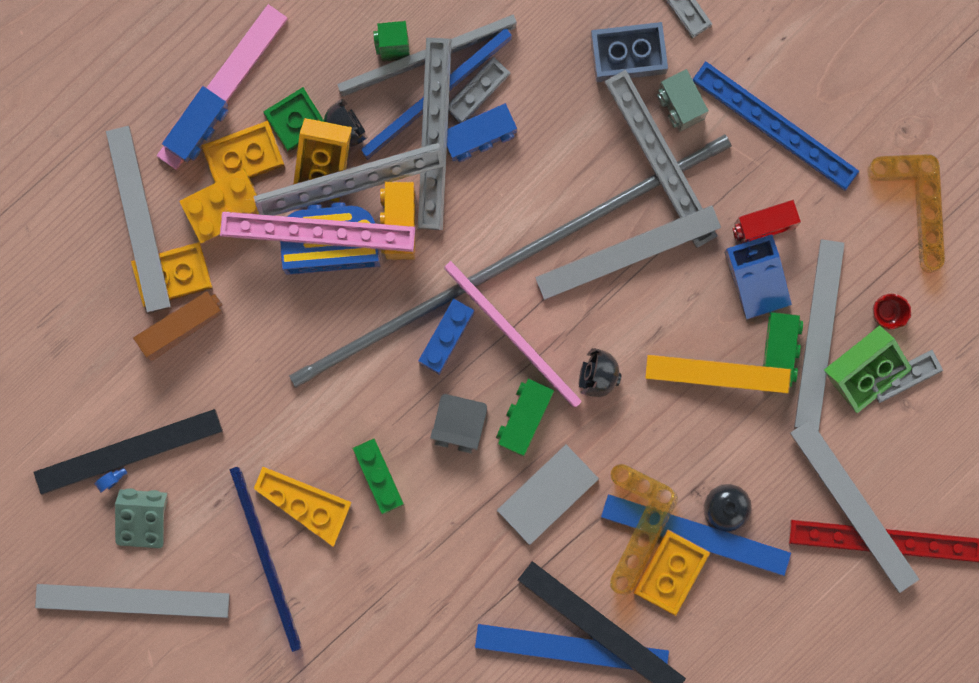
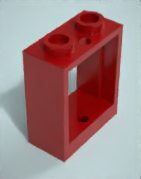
[732,199,801,244]

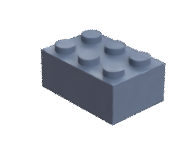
[590,22,668,82]

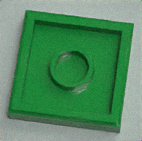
[263,87,324,152]

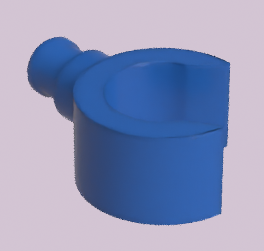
[94,467,127,493]

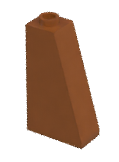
[133,291,223,362]

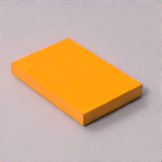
[201,121,285,183]
[131,242,213,307]
[633,530,710,616]

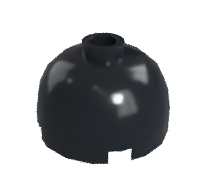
[324,99,368,147]
[578,348,622,397]
[703,484,752,532]

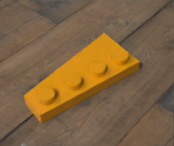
[254,467,352,547]

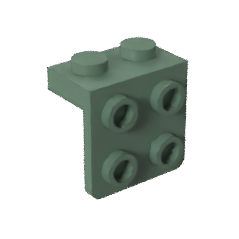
[115,488,168,548]

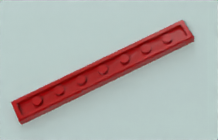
[788,520,979,563]

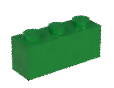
[373,21,410,61]
[763,312,803,387]
[496,379,554,457]
[352,438,405,515]

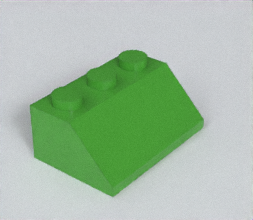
[824,326,912,413]

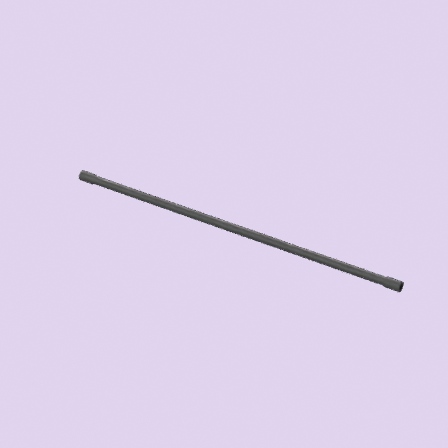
[289,134,732,388]

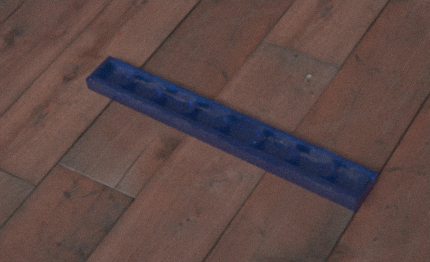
[229,466,302,652]

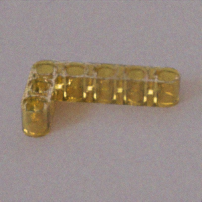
[867,154,945,273]
[610,464,678,595]

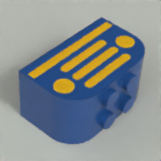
[280,203,381,275]

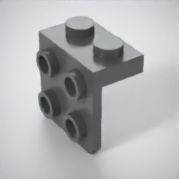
[430,394,487,453]

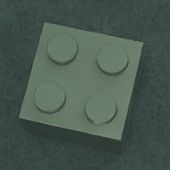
[657,69,709,132]

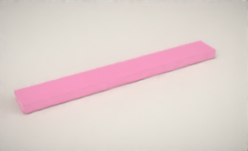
[157,4,288,171]
[220,212,415,252]
[444,261,582,407]

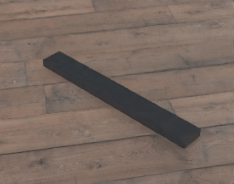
[33,409,223,495]
[517,561,686,683]

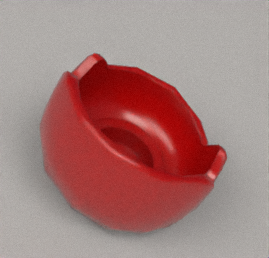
[873,293,911,330]

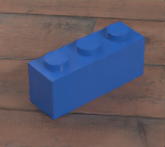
[162,86,229,164]
[447,103,517,162]
[418,298,474,375]

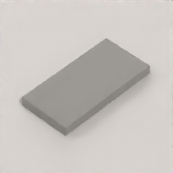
[497,444,599,545]

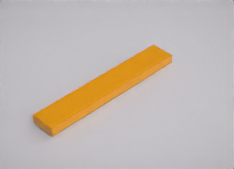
[645,355,791,393]

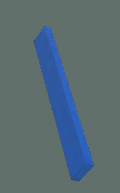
[361,29,512,160]
[692,61,859,191]
[601,494,791,576]
[475,624,669,670]

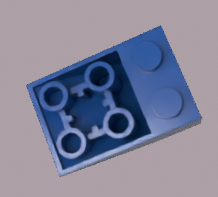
[724,234,792,320]

